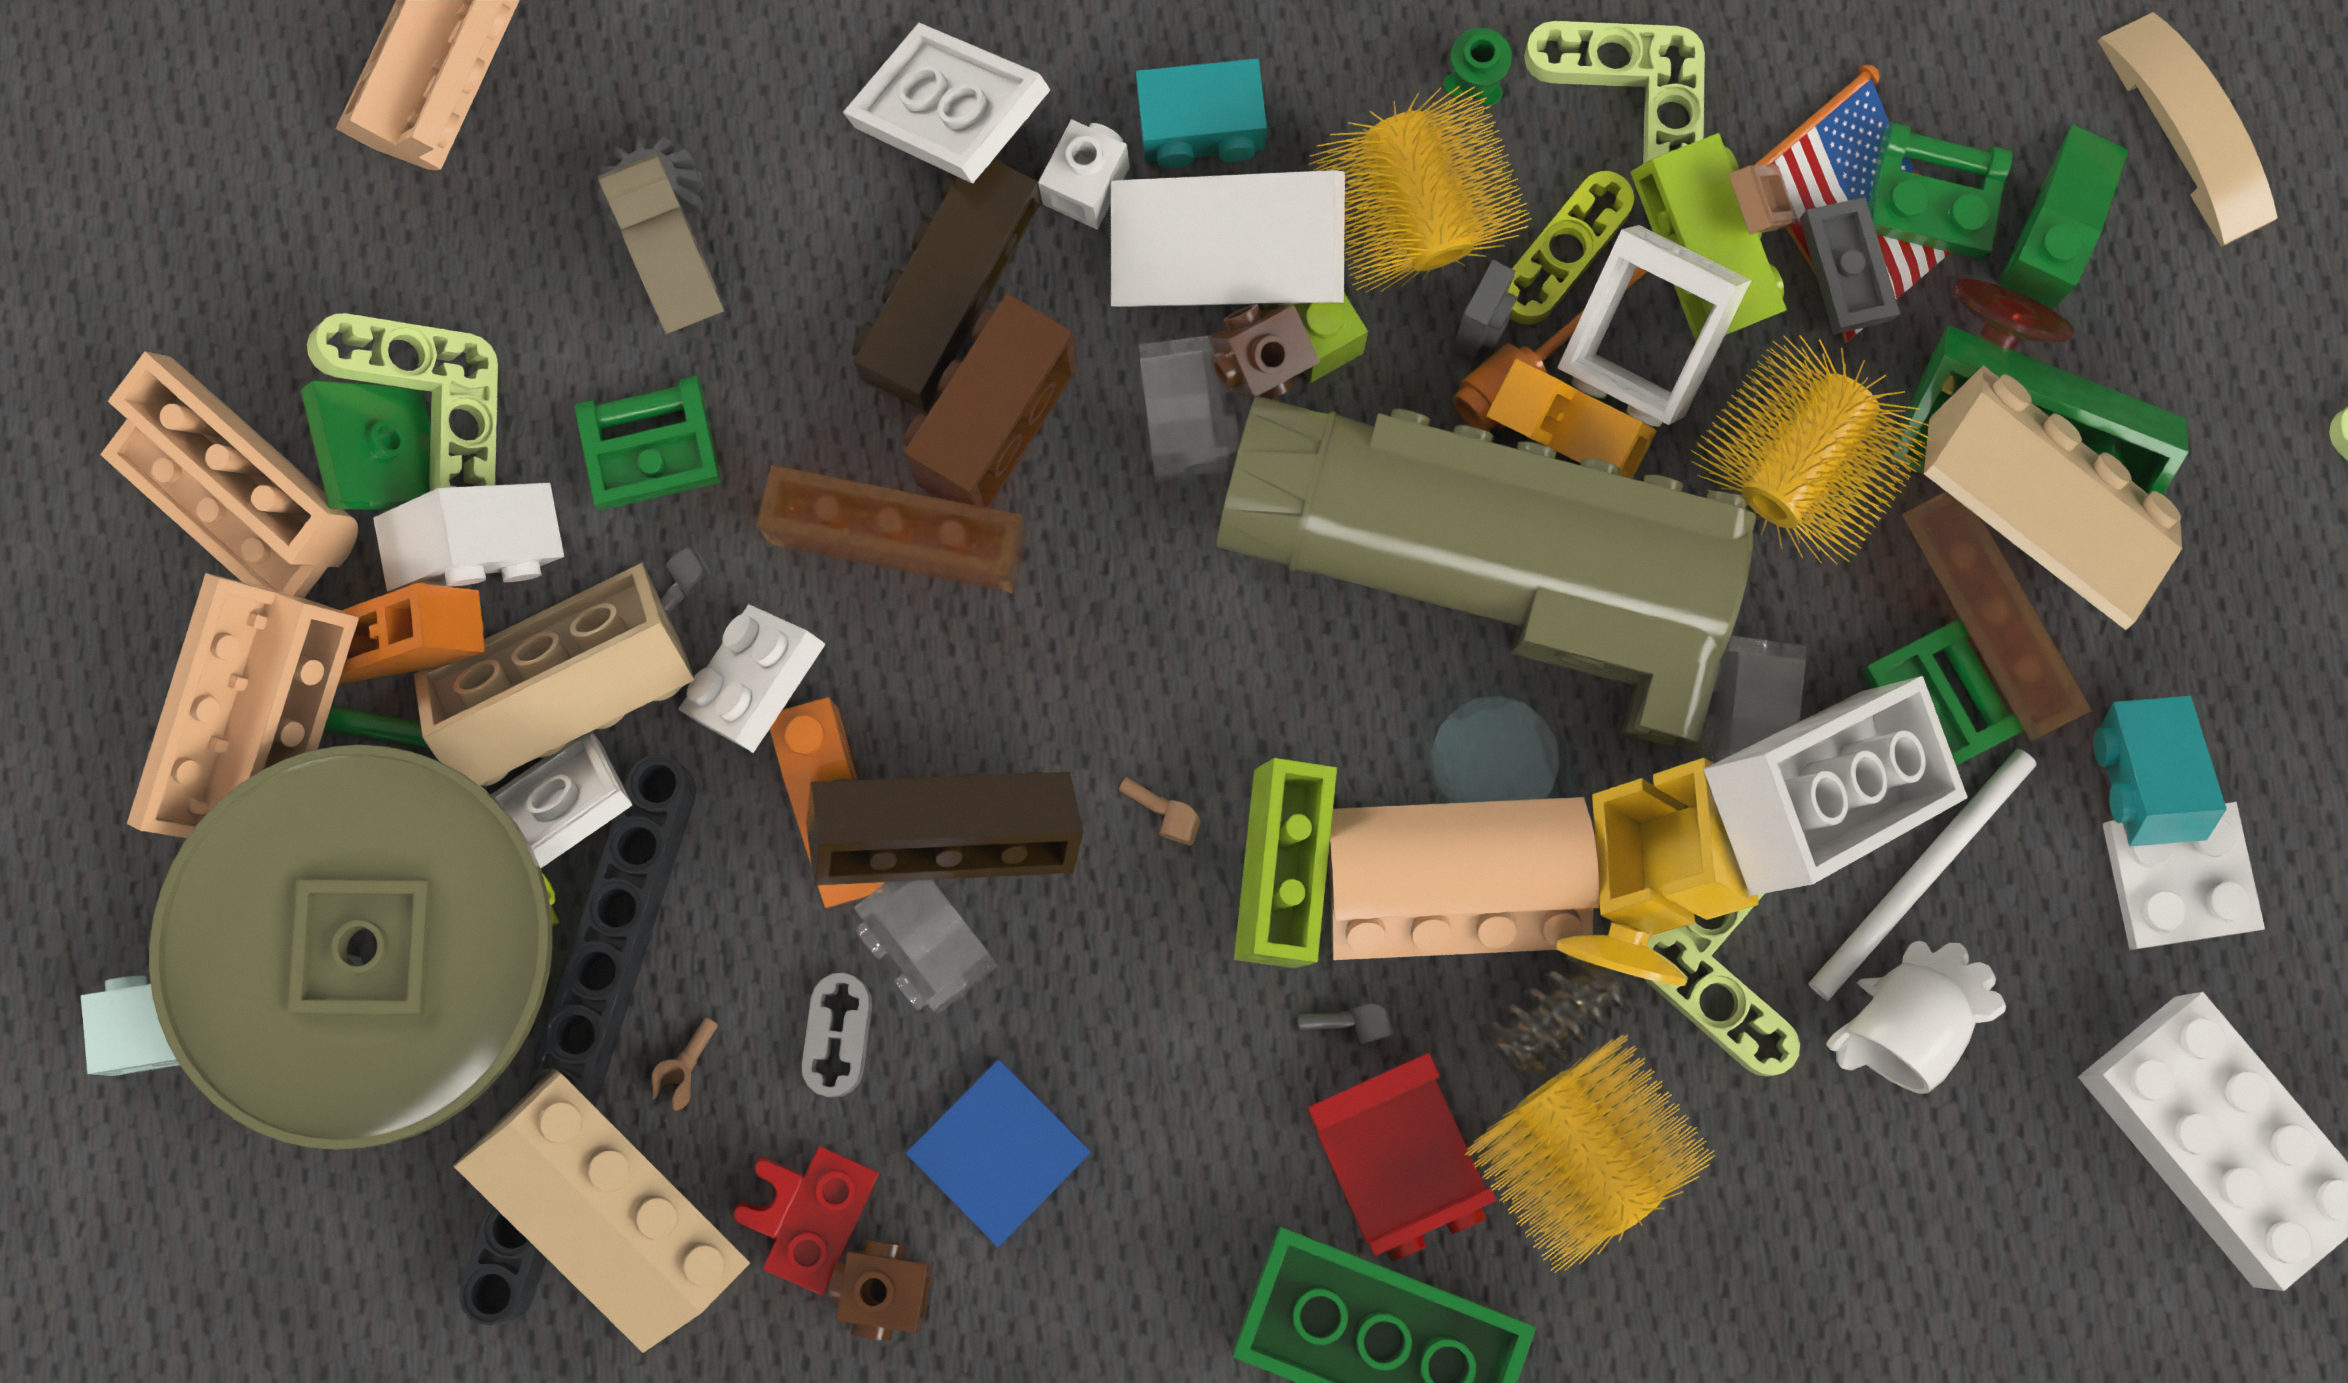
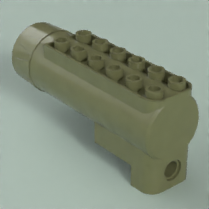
[1216,396,1757,749]

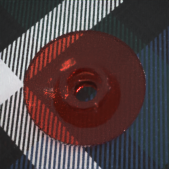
[1953,278,2075,349]

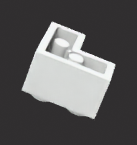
[373,483,564,592]

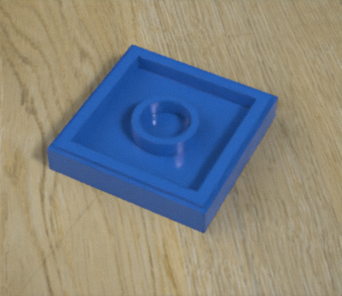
[906,1059,1092,1247]

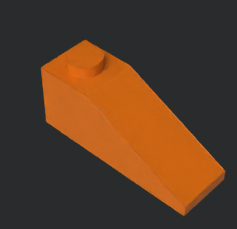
[338,583,485,685]
[770,697,888,909]

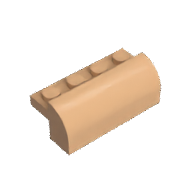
[335,0,519,170]
[100,351,358,598]
[127,573,359,838]
[1327,797,1599,960]

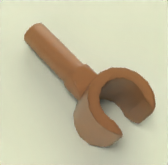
[1119,777,1200,846]
[652,1018,718,1111]

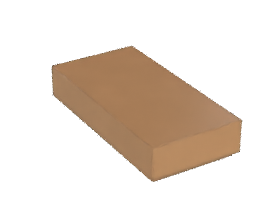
[1728,164,1797,235]

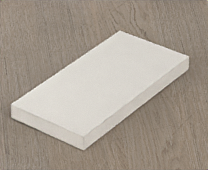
[1111,170,1345,307]

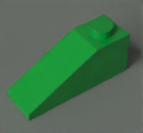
[1997,124,2129,309]

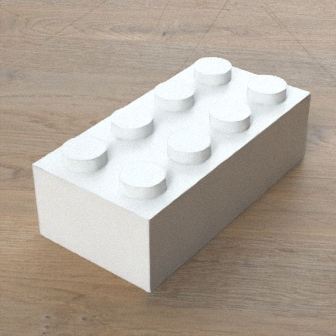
[1703,676,1968,896]
[2078,992,2348,1291]

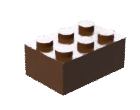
[903,293,1078,522]

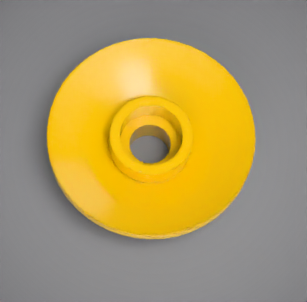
[1556,922,1688,986]

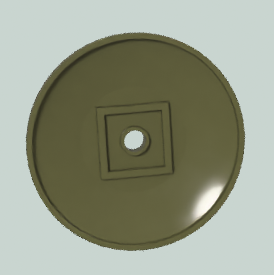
[149,745,553,1150]

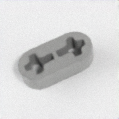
[802,973,872,1098]

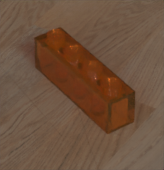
[757,465,1027,593]
[1902,491,2092,741]

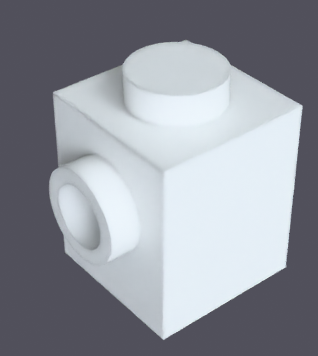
[1038,119,1130,230]

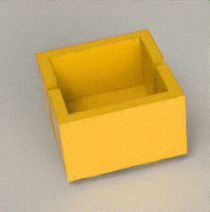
[1592,758,1759,936]

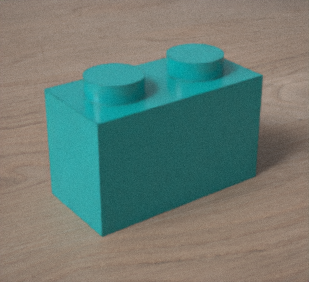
[1136,58,1267,168]
[2093,696,2227,847]

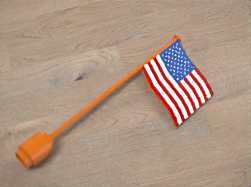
[1452,65,1951,432]

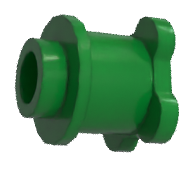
[1443,28,1512,106]

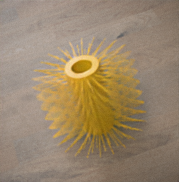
[1308,86,1532,293]
[1691,335,1933,565]
[1465,1035,1715,1273]

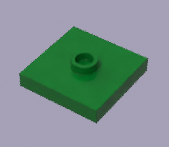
[301,381,431,510]

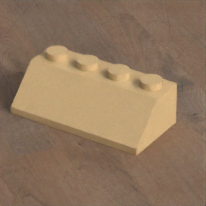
[1924,365,2182,630]
[414,563,694,786]
[453,1068,750,1353]

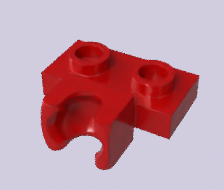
[731,1145,879,1296]

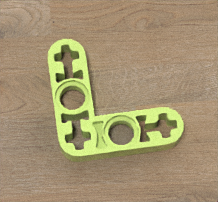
[1524,21,1705,164]
[307,313,498,491]
[1644,893,1800,1076]

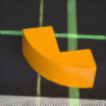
[1486,358,1657,479]

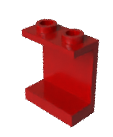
[1306,1053,1497,1262]

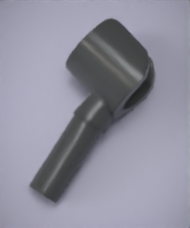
[660,549,710,615]
[1298,1004,1393,1045]

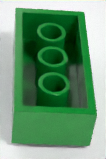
[1232,1225,1536,1383]

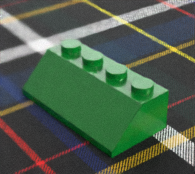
[1889,325,2189,495]

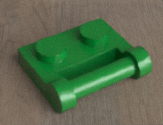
[1868,121,2012,260]
[575,375,722,511]
[1861,618,2026,766]

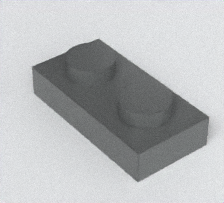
[1799,197,1900,335]
[1452,260,1518,363]

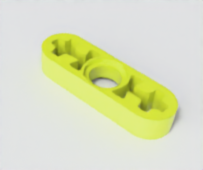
[1508,171,1634,325]

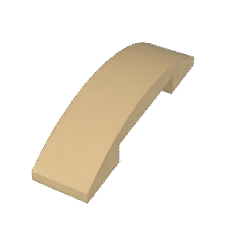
[2098,12,2278,247]

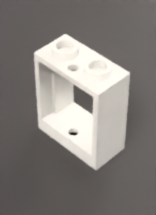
[1557,225,1752,427]

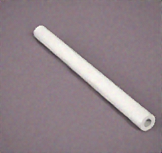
[1808,749,2037,1001]

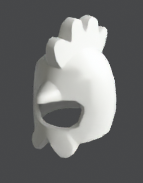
[1826,941,2006,1094]

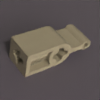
[598,153,724,334]

